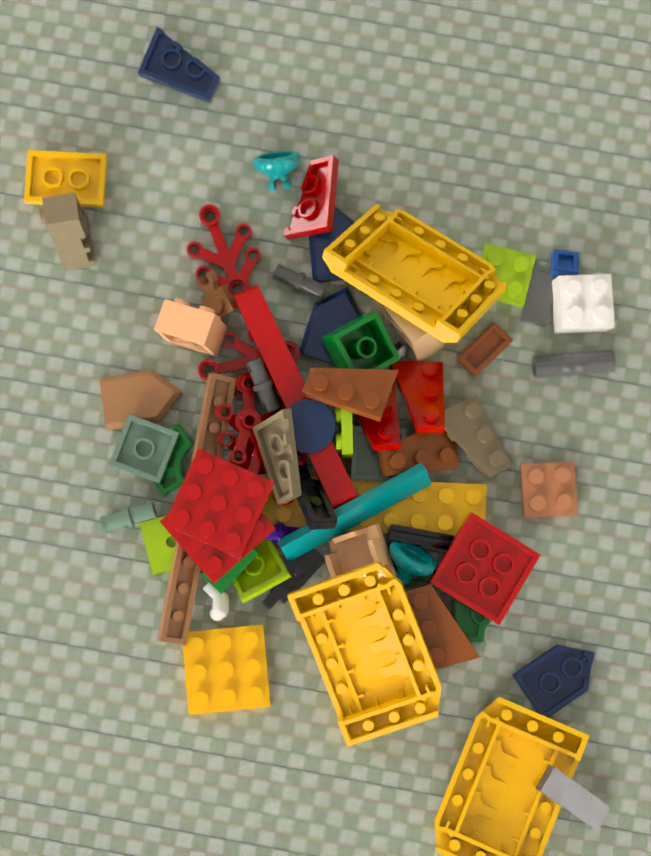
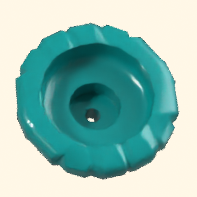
[252,151,301,191]
[389,541,437,586]

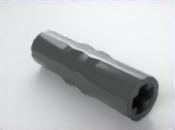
[532,349,616,378]

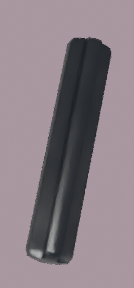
[388,524,455,550]

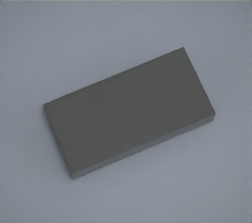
[520,269,556,327]

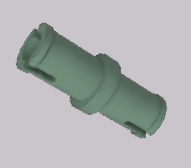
[100,501,157,533]

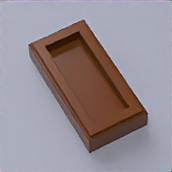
[456,322,513,378]

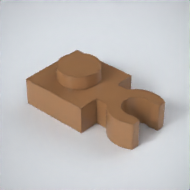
[196,270,238,318]

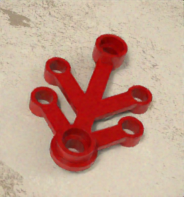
[186,204,261,298]
[198,330,300,400]
[215,373,284,475]
[229,409,306,507]

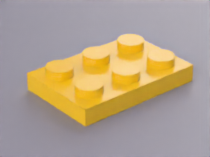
[24,150,108,208]

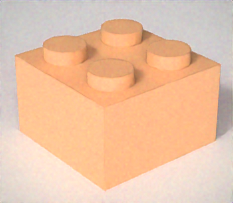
[154,298,227,357]

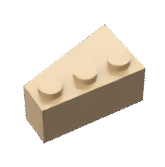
[370,297,445,361]

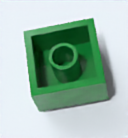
[321,311,401,369]

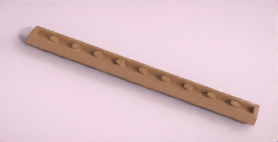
[157,373,237,645]

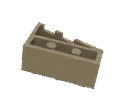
[39,193,96,270]

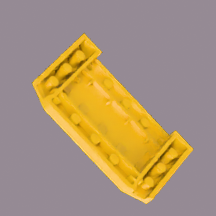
[322,204,508,343]
[287,561,442,747]
[434,697,590,856]

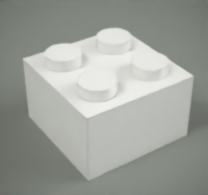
[552,274,615,334]

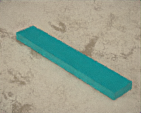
[278,463,431,562]

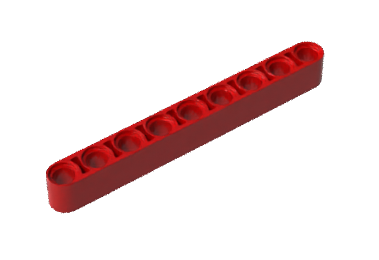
[233,285,358,510]

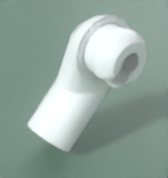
[203,582,229,621]

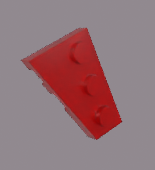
[283,155,339,240]
[389,361,445,433]
[357,383,401,451]

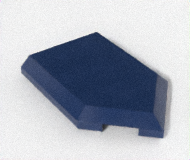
[309,206,355,282]
[299,287,362,365]
[512,644,595,717]

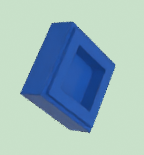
[550,249,579,277]

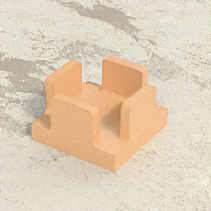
[324,524,397,578]

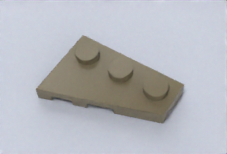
[445,395,512,479]
[253,408,302,505]

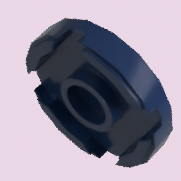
[289,399,336,454]

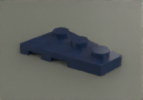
[138,26,221,104]

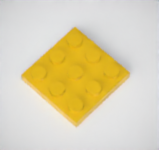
[183,624,271,715]

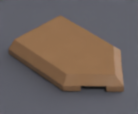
[100,370,183,430]

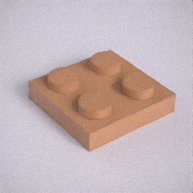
[519,462,578,518]

